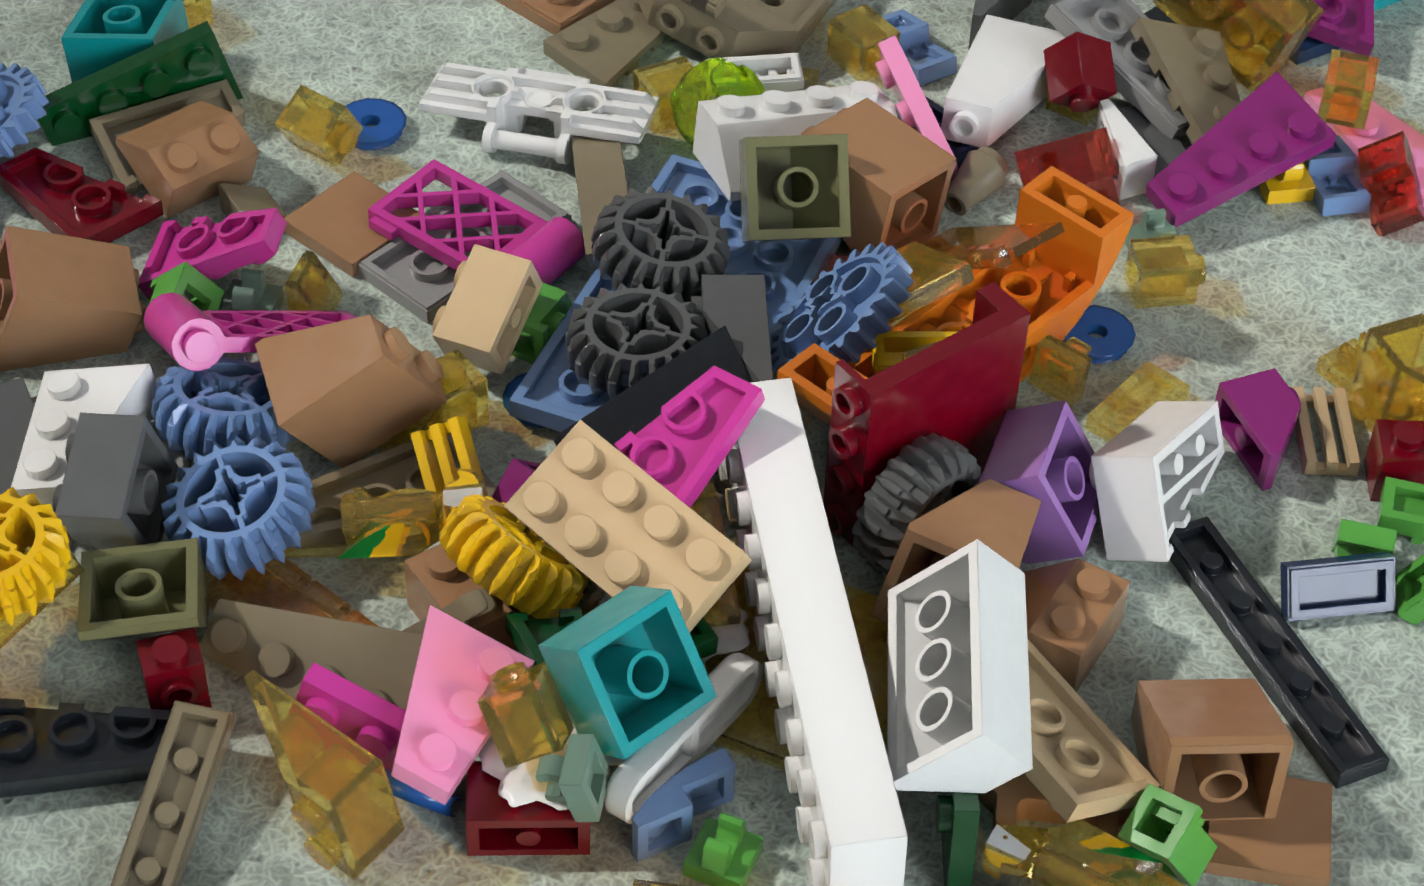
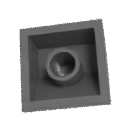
[53,412,178,549]

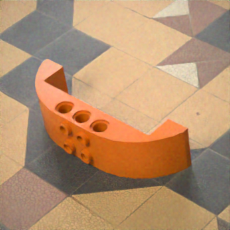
[777,166,1134,427]

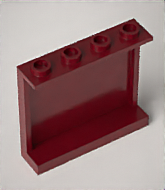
[823,282,1031,548]

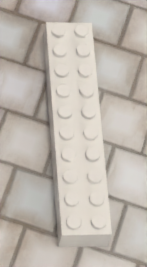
[718,378,908,886]

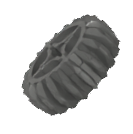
[591,186,730,302]
[565,281,707,400]
[852,432,981,575]

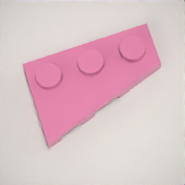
[875,35,958,178]
[391,605,535,805]

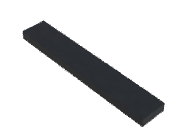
[1169,516,1390,789]

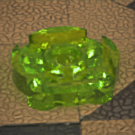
[670,58,765,146]

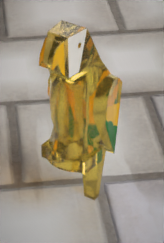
[284,468,486,559]
[981,819,1186,886]

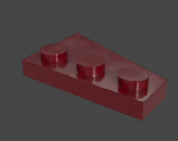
[0,147,164,243]

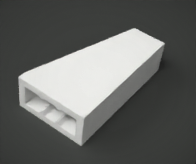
[941,15,1065,147]

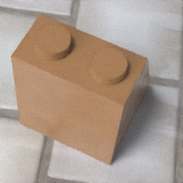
[801,97,957,256]
[0,225,146,372]
[255,314,447,468]
[870,479,1041,624]
[1131,678,1294,827]

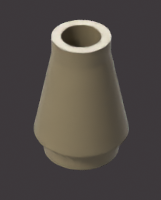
[944,146,1009,216]

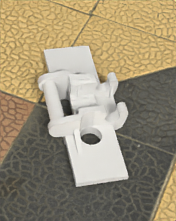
[419,63,659,165]

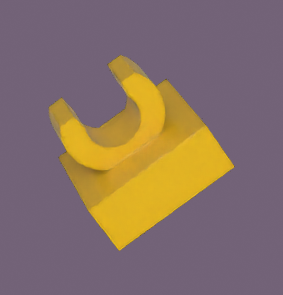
[1258,162,1316,204]

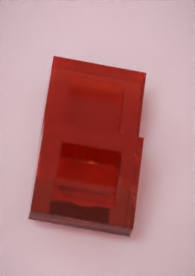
[1014,127,1118,187]
[1358,131,1424,237]

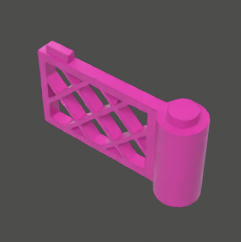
[368,159,586,285]
[144,293,356,371]

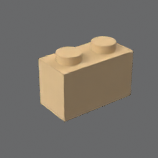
[432,244,543,375]

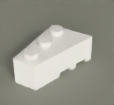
[11,364,157,533]
[1089,401,1225,562]

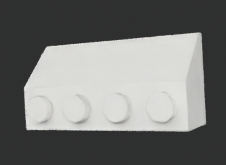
[693,81,898,201]
[887,539,1033,793]

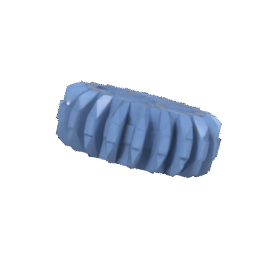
[151,354,294,459]
[161,435,316,581]

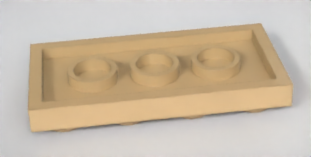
[504,420,752,633]
[1024,638,1161,823]

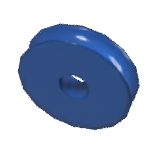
[335,98,406,150]
[1063,305,1136,364]
[372,767,464,818]

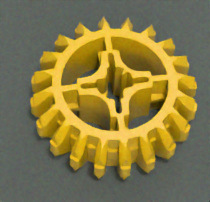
[0,487,71,627]
[439,494,589,619]

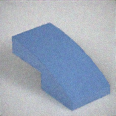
[865,9,957,87]
[1304,135,1371,216]
[632,748,736,862]

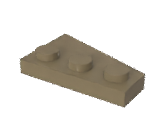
[89,79,245,195]

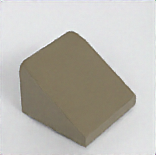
[218,183,287,218]

